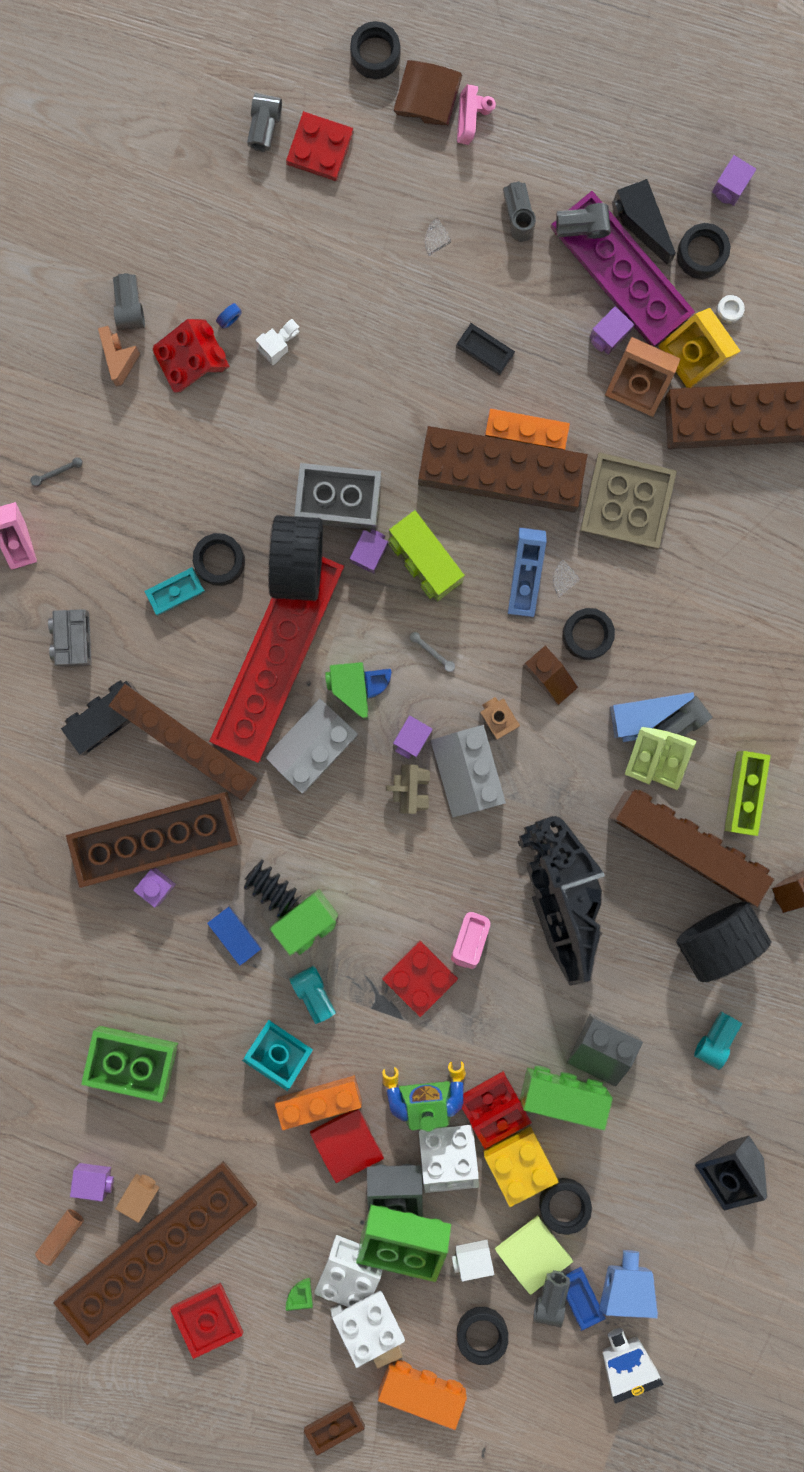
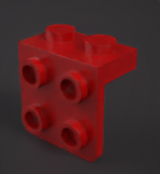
[153,319,230,393]

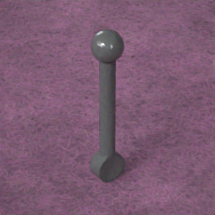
[30,457,83,487]

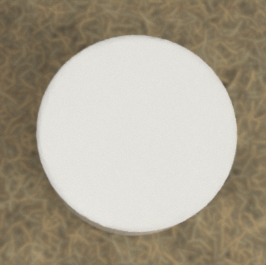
[716,295,744,324]

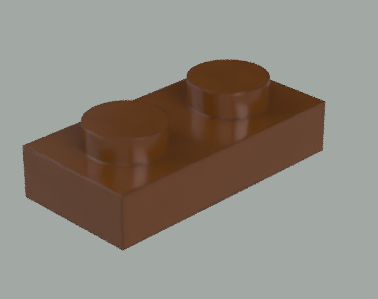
[304,1401,365,1456]

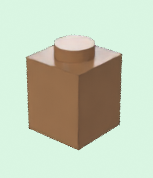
[115,1174,160,1223]

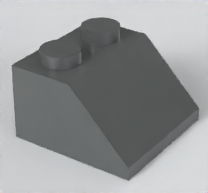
[567,1014,643,1087]
[367,1164,423,1217]

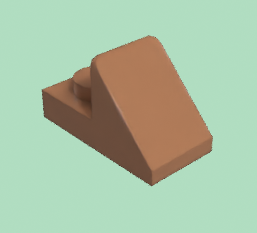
[98,326,140,387]

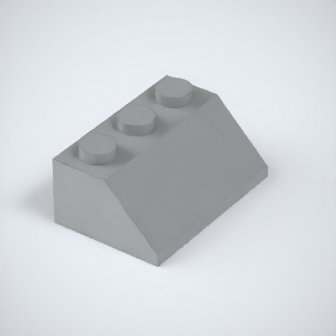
[265,699,359,794]
[431,725,506,817]

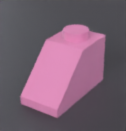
[0,502,37,570]

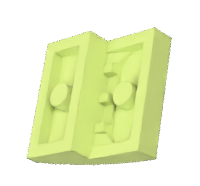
[625,727,697,790]
[495,1215,573,1295]

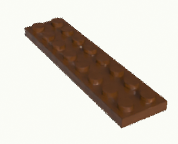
[53,1161,257,1345]

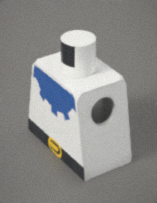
[602,1328,663,1404]

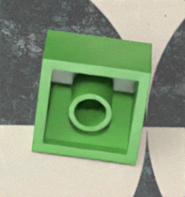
[325,662,369,720]

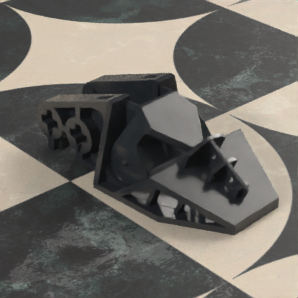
[517,816,605,986]

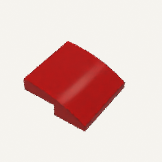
[462,1071,532,1149]
[310,1109,384,1183]

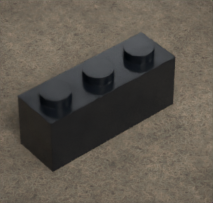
[61,680,139,755]

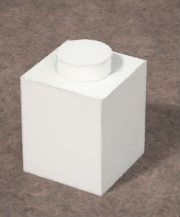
[452,1240,494,1281]

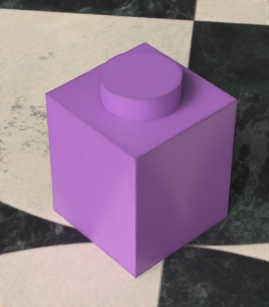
[712,155,756,206]
[589,307,634,355]
[350,529,388,574]
[393,715,433,759]
[133,868,176,908]
[70,1163,114,1201]

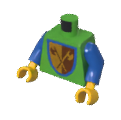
[382,1062,466,1132]

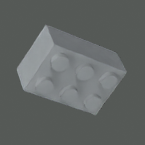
[294,463,382,530]

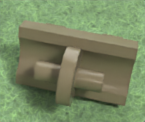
[385,765,430,814]

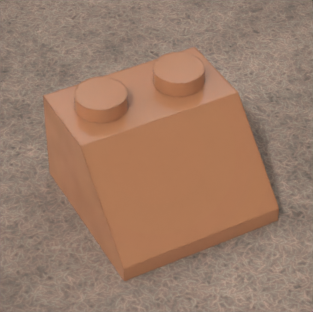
[605,337,680,417]

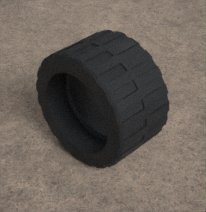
[268,515,323,601]
[676,902,771,983]

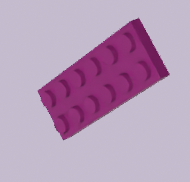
[550,191,695,347]

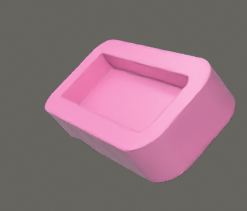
[457,84,496,145]
[451,912,490,969]

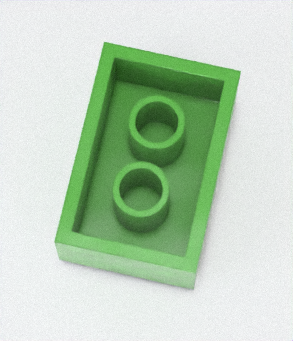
[270,889,339,955]
[81,1026,178,1103]
[520,1065,613,1130]
[356,1205,451,1282]

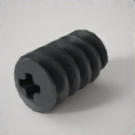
[244,859,303,918]

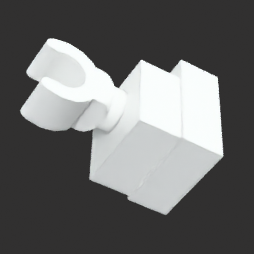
[256,319,300,366]

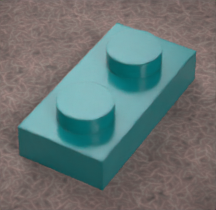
[144,567,205,616]

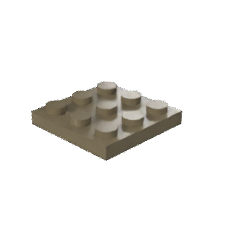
[579,453,677,550]

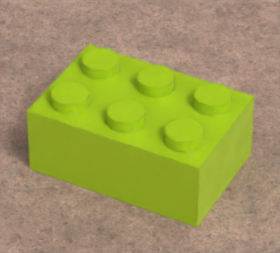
[388,510,465,602]

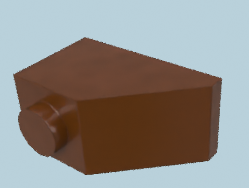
[523,645,578,705]
[771,871,804,913]

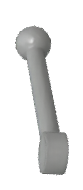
[410,632,455,672]

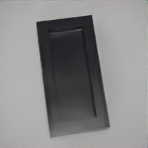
[456,323,515,376]

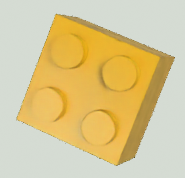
[483,1126,559,1207]

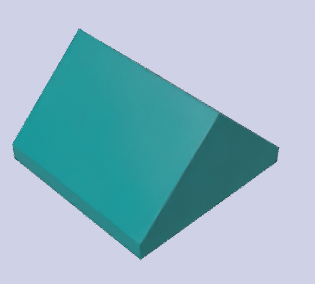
[242,1020,313,1092]

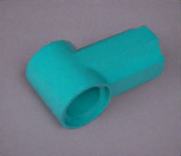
[289,965,336,1024]
[694,1011,743,1070]

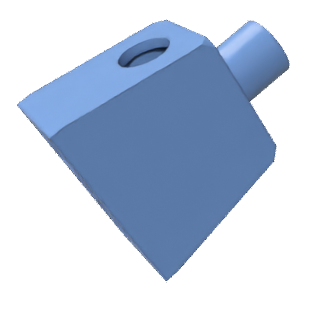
[599,1250,658,1318]

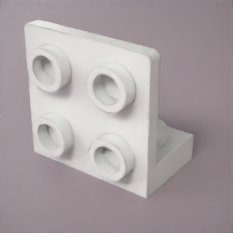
[419,1125,479,1193]
[314,1235,382,1307]
[331,1291,405,1368]

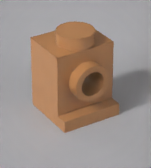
[480,697,520,740]

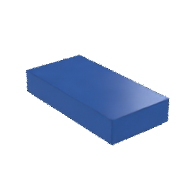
[207,906,262,966]
[565,1267,606,1331]

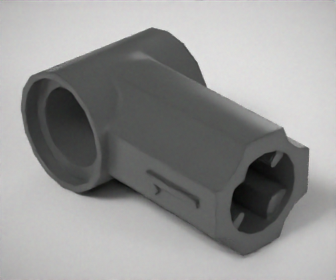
[247,93,282,152]
[503,181,536,242]
[556,203,611,239]
[113,273,145,331]
[656,696,713,736]
[533,1270,570,1328]

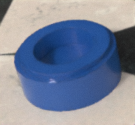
[216,303,242,329]

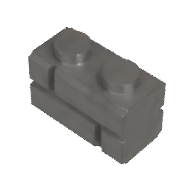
[48,609,91,667]

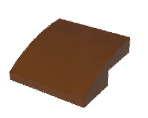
[393,60,462,126]

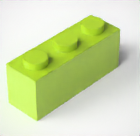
[724,751,771,836]

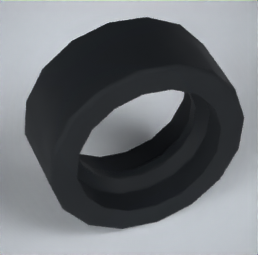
[350,21,401,80]
[677,223,731,279]
[192,533,245,586]
[562,608,615,660]
[539,1178,592,1235]
[457,1307,509,1365]

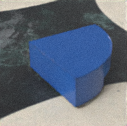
[365,669,391,699]

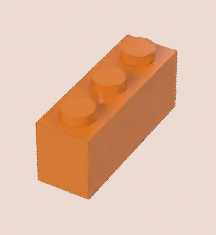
[485,409,570,450]
[275,1075,362,1130]
[378,1360,467,1430]

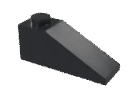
[612,179,676,264]

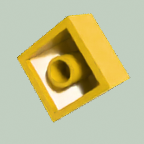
[658,308,741,388]

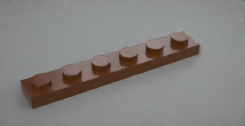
[109,684,257,801]

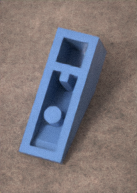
[508,528,547,617]
[610,692,694,742]

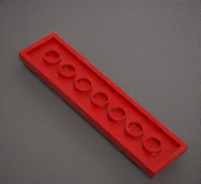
[209,557,345,763]

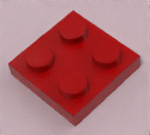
[286,111,354,182]
[382,940,458,1017]
[170,1282,243,1359]

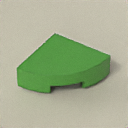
[286,1278,313,1311]

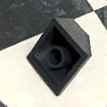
[695,1135,767,1211]

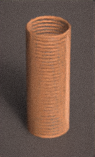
[35,1209,84,1266]

